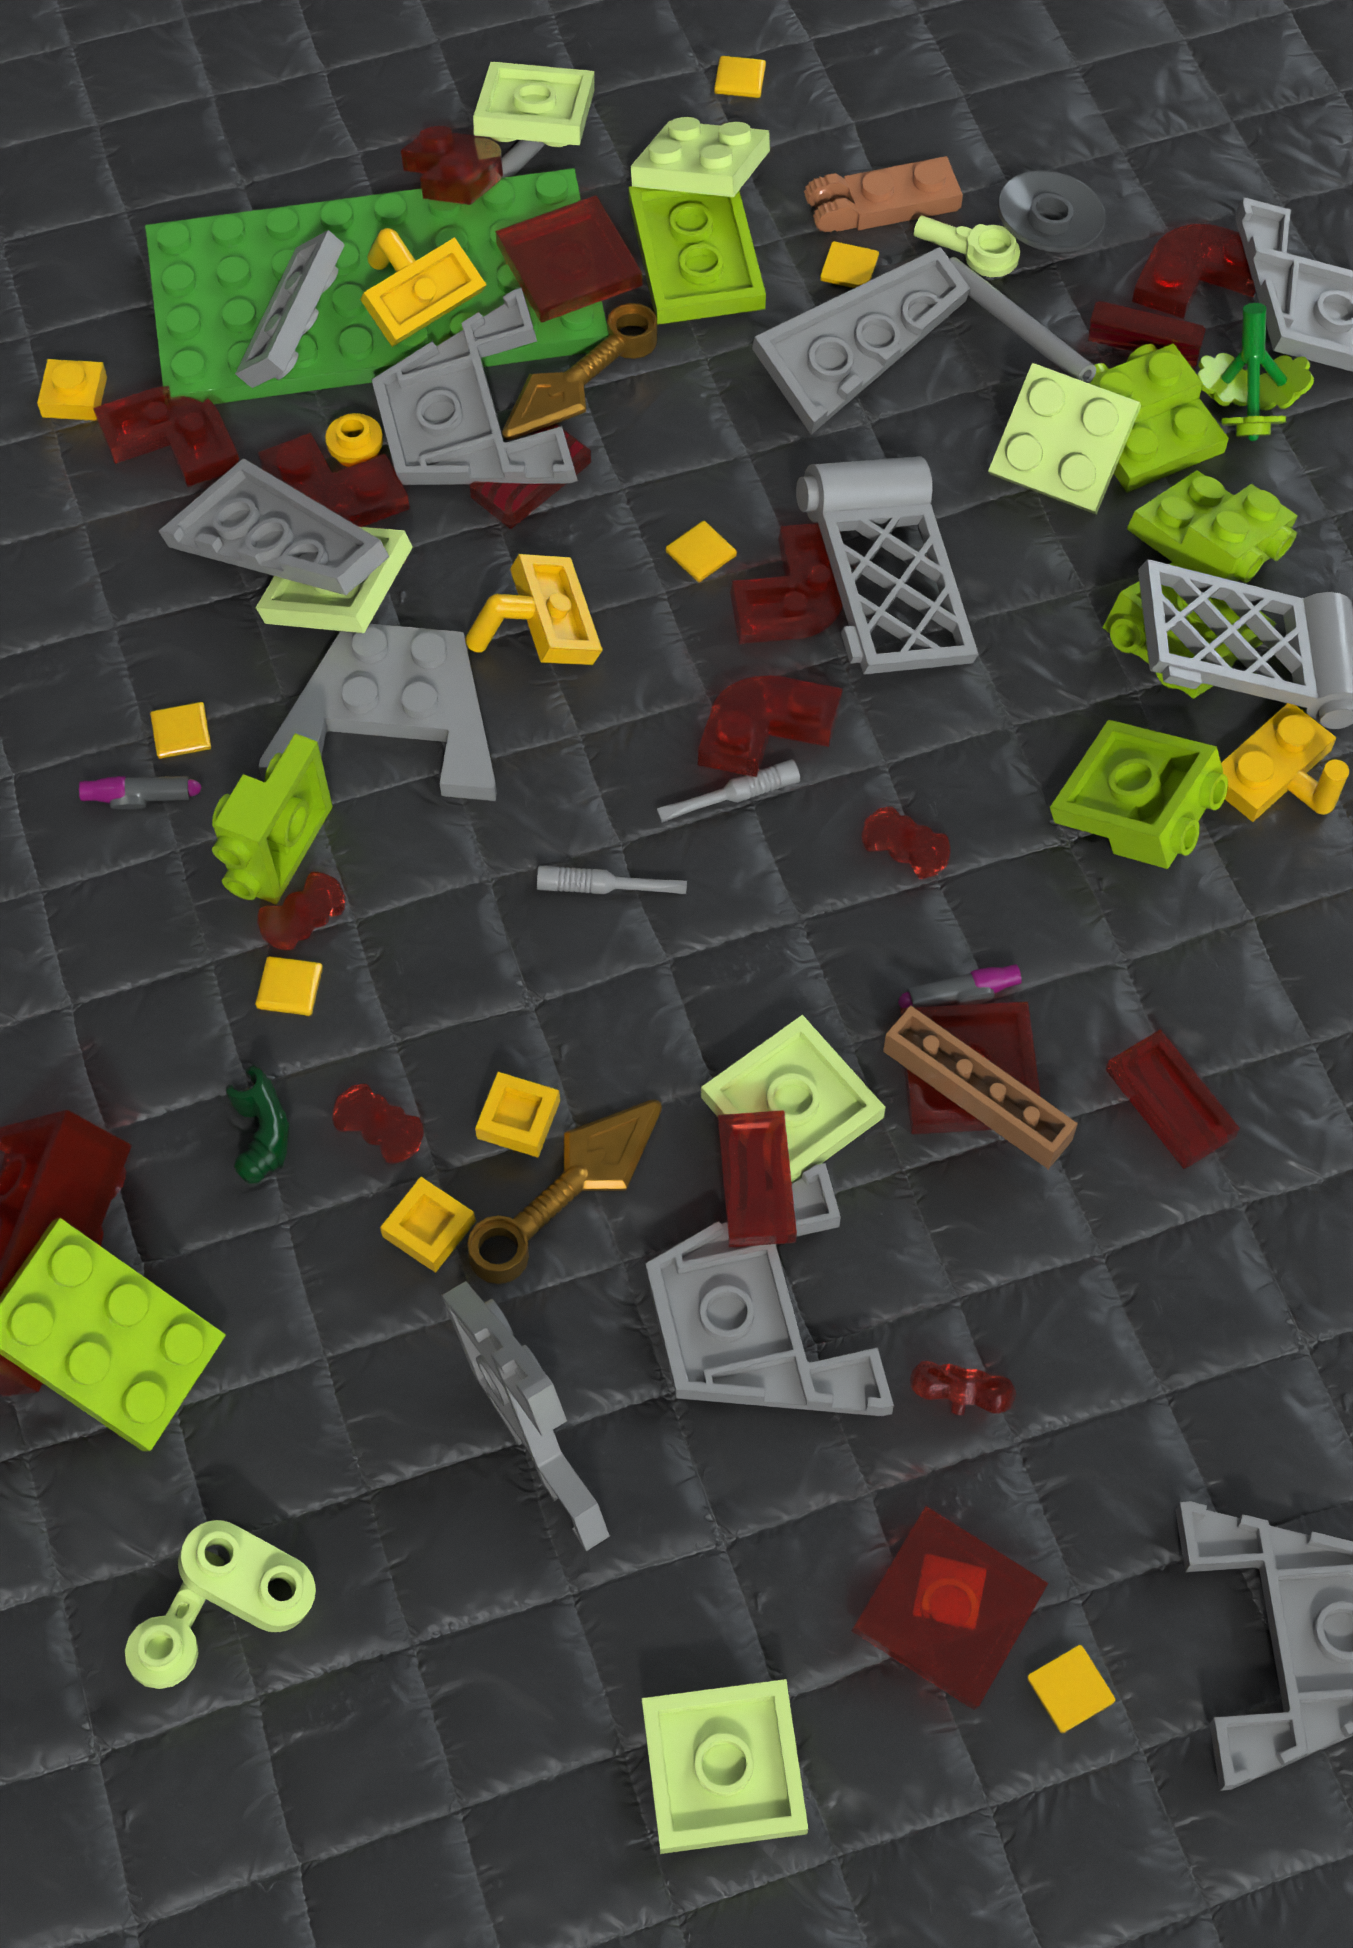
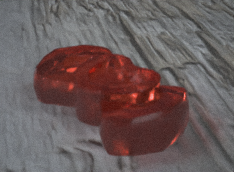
[862,806,951,880]
[257,871,346,951]
[332,1083,424,1164]
[910,1361,1016,1415]

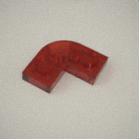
[401,126,503,205]
[1132,224,1256,319]
[93,386,240,487]
[258,433,410,527]
[730,523,843,644]
[698,675,843,777]

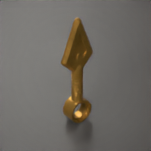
[502,303,657,440]
[468,1099,662,1284]

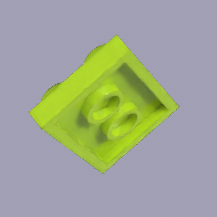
[628,186,766,325]
[0,1218,226,1451]

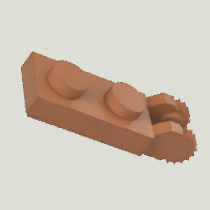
[804,156,963,233]

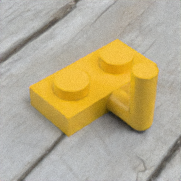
[360,228,487,347]
[465,554,602,665]
[1221,703,1349,822]

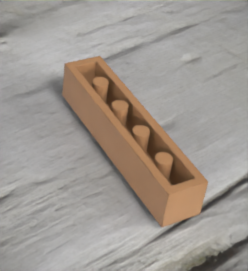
[883,1006,1078,1170]

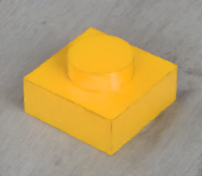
[37,359,107,421]
[475,1072,560,1157]
[380,1177,476,1273]

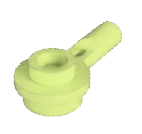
[914,215,1020,277]
[125,1550,225,1689]

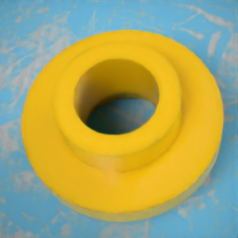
[325,413,383,468]

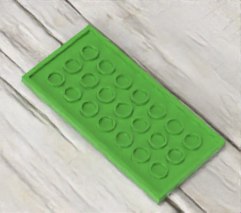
[145,168,609,411]

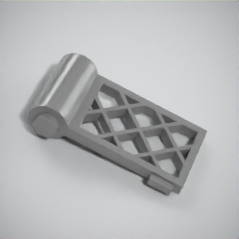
[796,456,979,674]
[1138,559,1353,729]

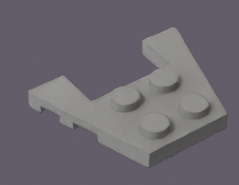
[1235,197,1353,372]
[372,288,578,485]
[259,624,497,801]
[645,1163,894,1416]
[441,1281,610,1551]
[1175,1501,1353,1791]

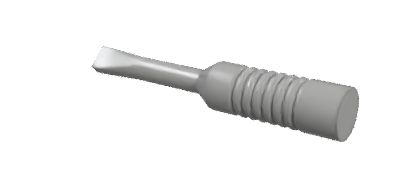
[657,759,800,822]
[537,865,687,894]

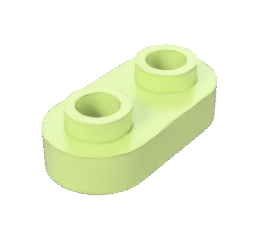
[178,1520,316,1632]

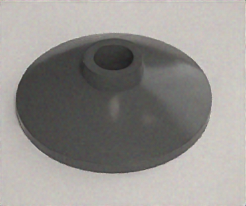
[998,170,1106,253]

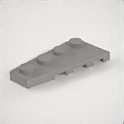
[752,247,970,435]
[159,458,389,595]

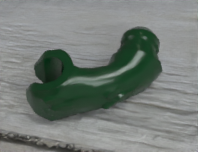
[226,1065,289,1184]

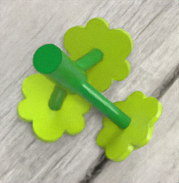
[1197,303,1314,441]

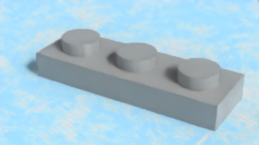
[235,230,345,388]

